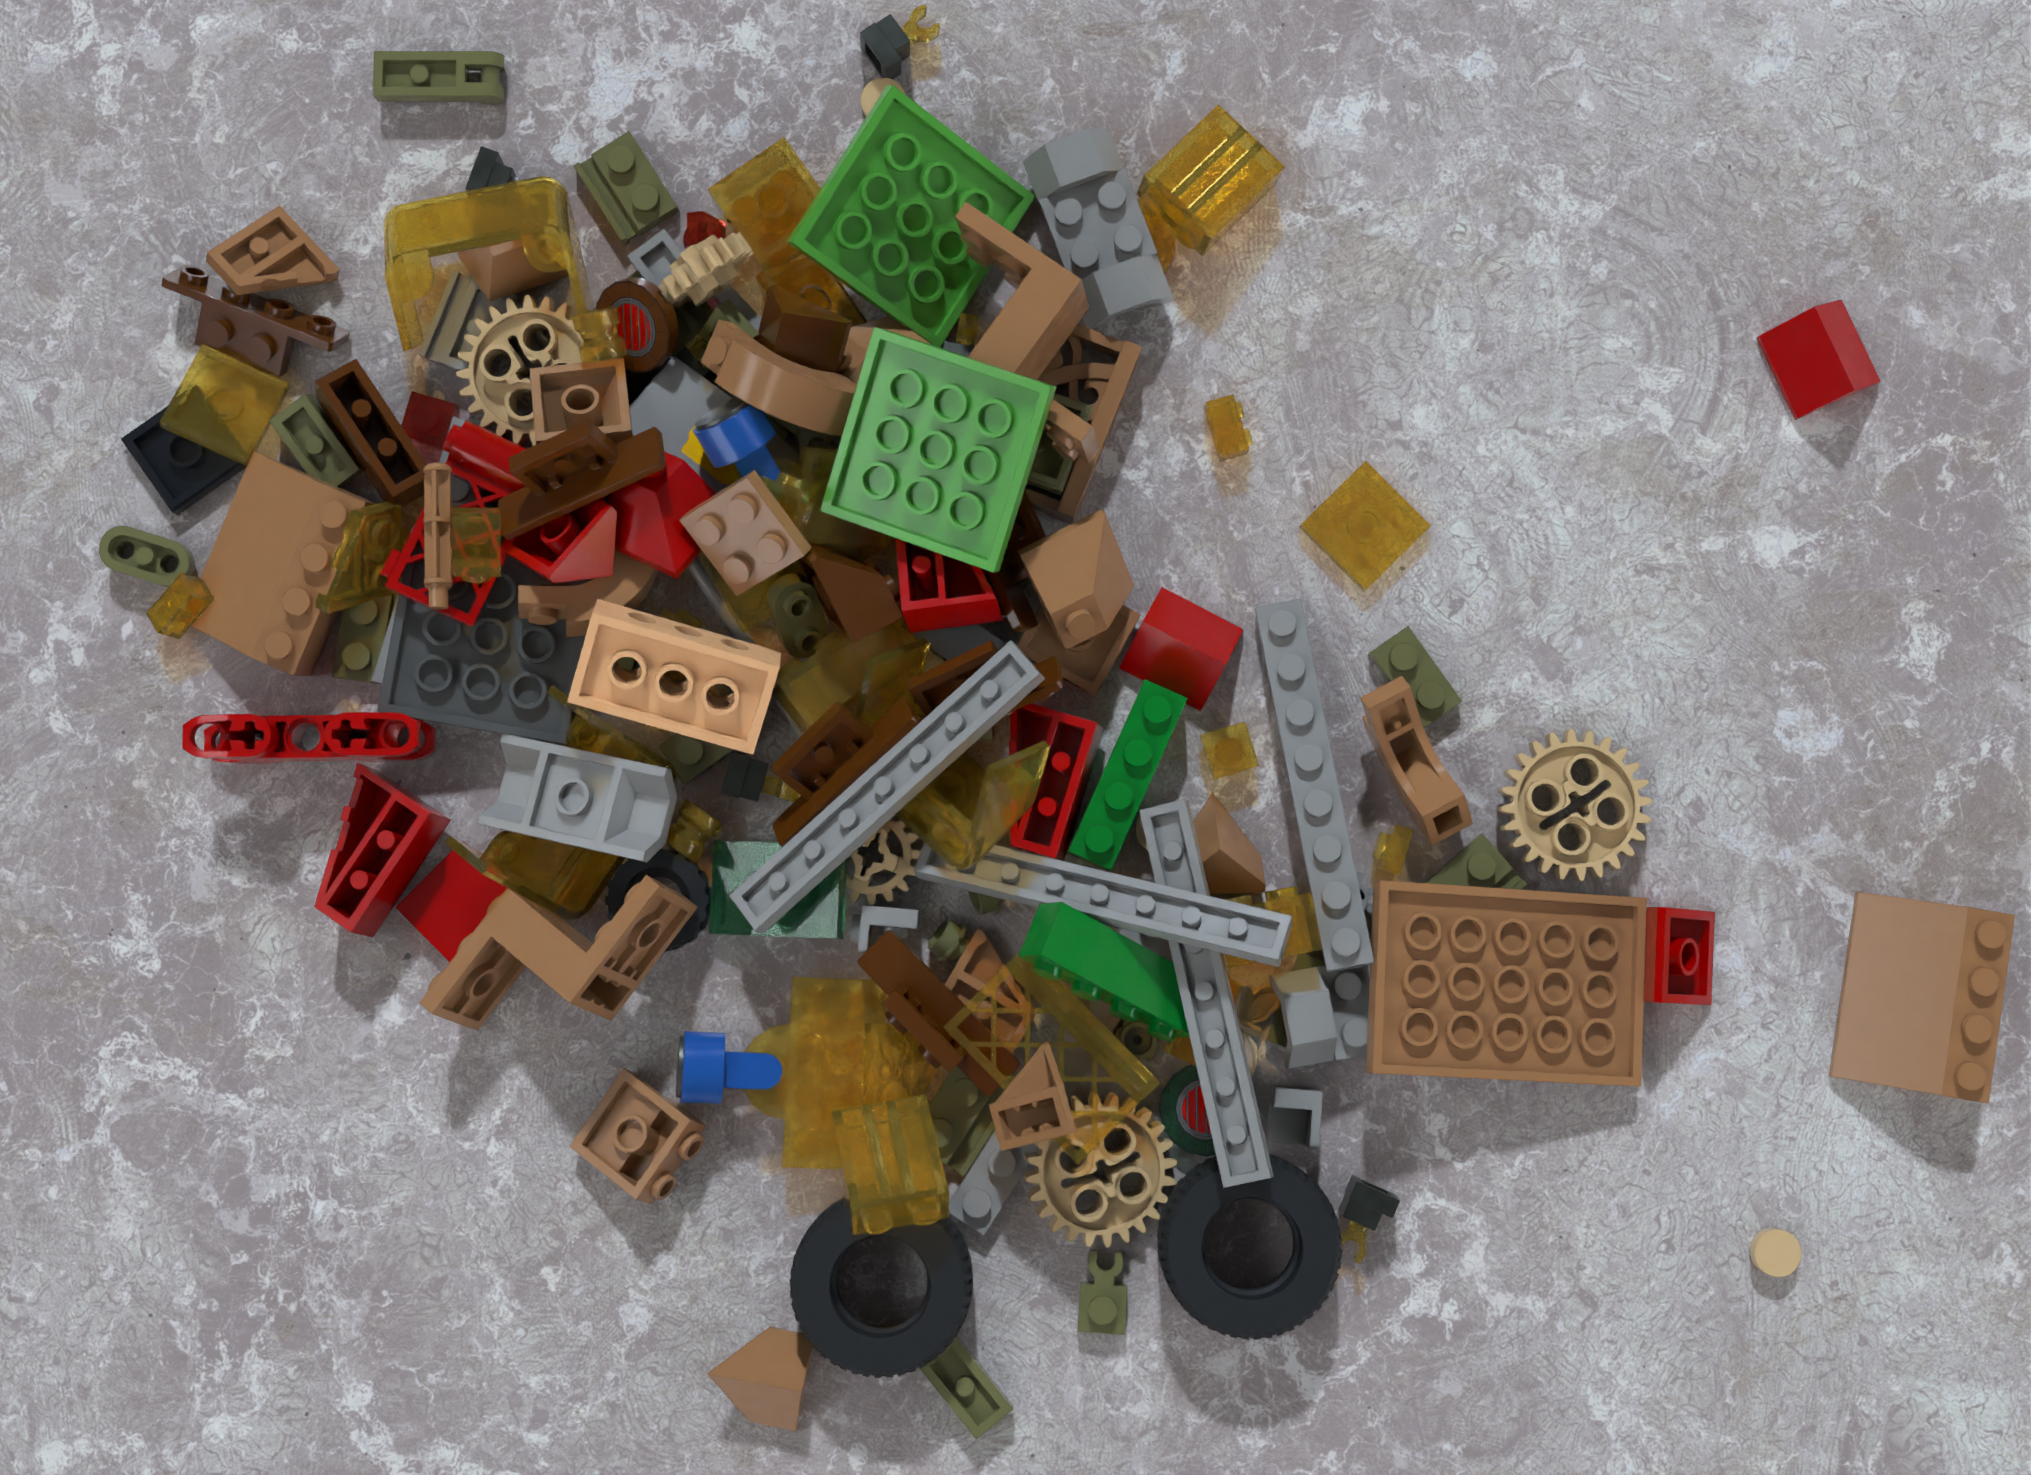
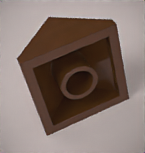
[756,285,852,373]

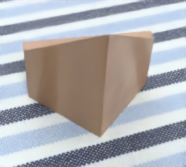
[456,233,572,302]
[1193,792,1266,894]
[988,1038,1077,1151]
[707,1326,813,1431]

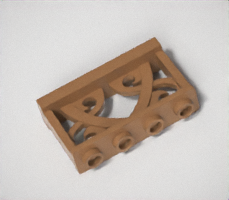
[1025,324,1142,524]

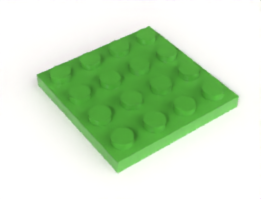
[787,85,1035,347]
[820,327,1056,573]

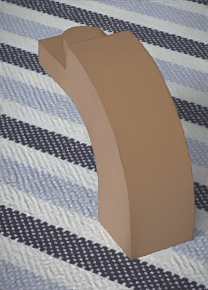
[701,320,857,437]
[518,550,658,637]
[1360,676,1473,845]

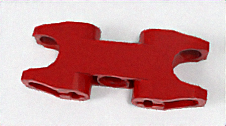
[182,712,436,764]

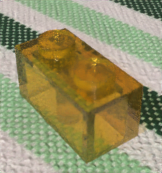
[1204,394,1252,462]
[146,573,215,639]

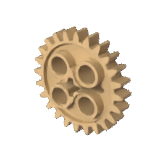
[456,295,606,446]
[1497,729,1653,881]
[1023,1091,1177,1248]

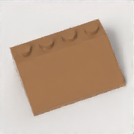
[183,451,382,676]
[1829,892,2015,1104]

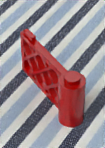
[380,420,526,628]

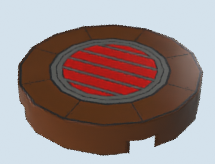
[595,278,679,373]

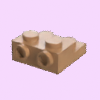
[569,1068,706,1204]

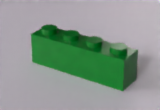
[1067,679,1188,872]
[1018,902,1190,1042]

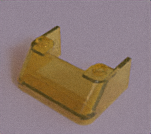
[383,176,595,351]
[855,638,1050,870]
[445,685,676,920]

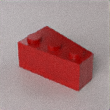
[895,538,1003,633]
[1009,703,1104,861]
[314,763,451,937]

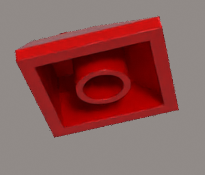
[610,451,717,579]

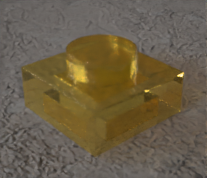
[1199,721,1259,781]
[1372,824,1414,876]

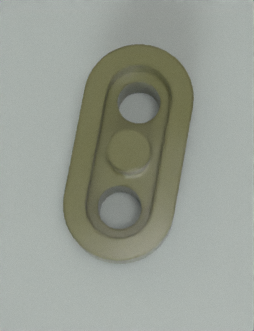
[99,526,195,588]
[767,573,828,658]

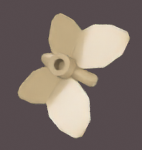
[1235,984,1280,1077]

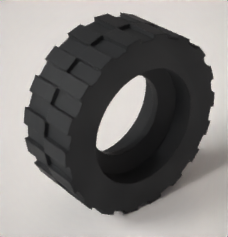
[605,849,713,952]

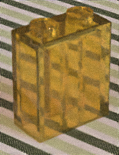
[1136,104,1285,256]
[832,1094,949,1235]

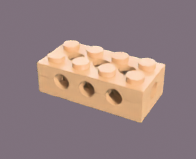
[567,599,781,755]

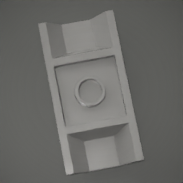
[1023,128,1173,330]
[478,734,677,862]
[1269,965,1370,1069]

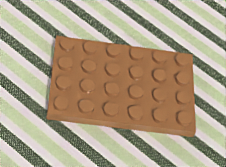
[1366,880,1647,1087]

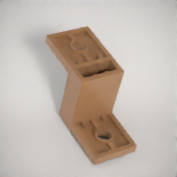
[955,202,1100,464]
[419,875,698,1031]

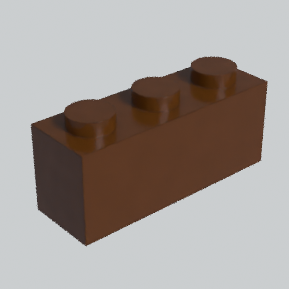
[315,359,427,513]

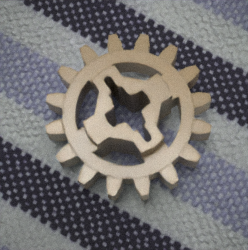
[657,232,754,308]
[827,817,921,906]

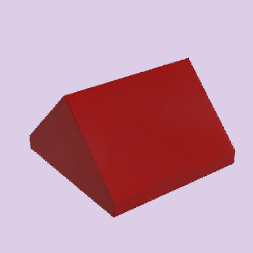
[1756,299,1881,420]
[501,499,617,583]
[1119,587,1244,711]
[1644,907,1715,1005]

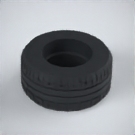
[1157,1154,1343,1340]
[790,1187,973,1378]

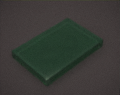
[709,840,847,939]

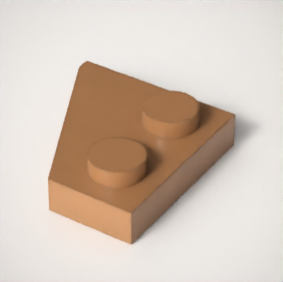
[206,205,340,295]
[945,929,1036,1054]

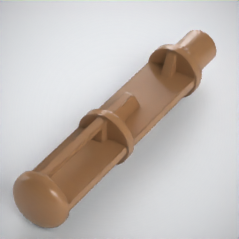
[423,462,453,610]

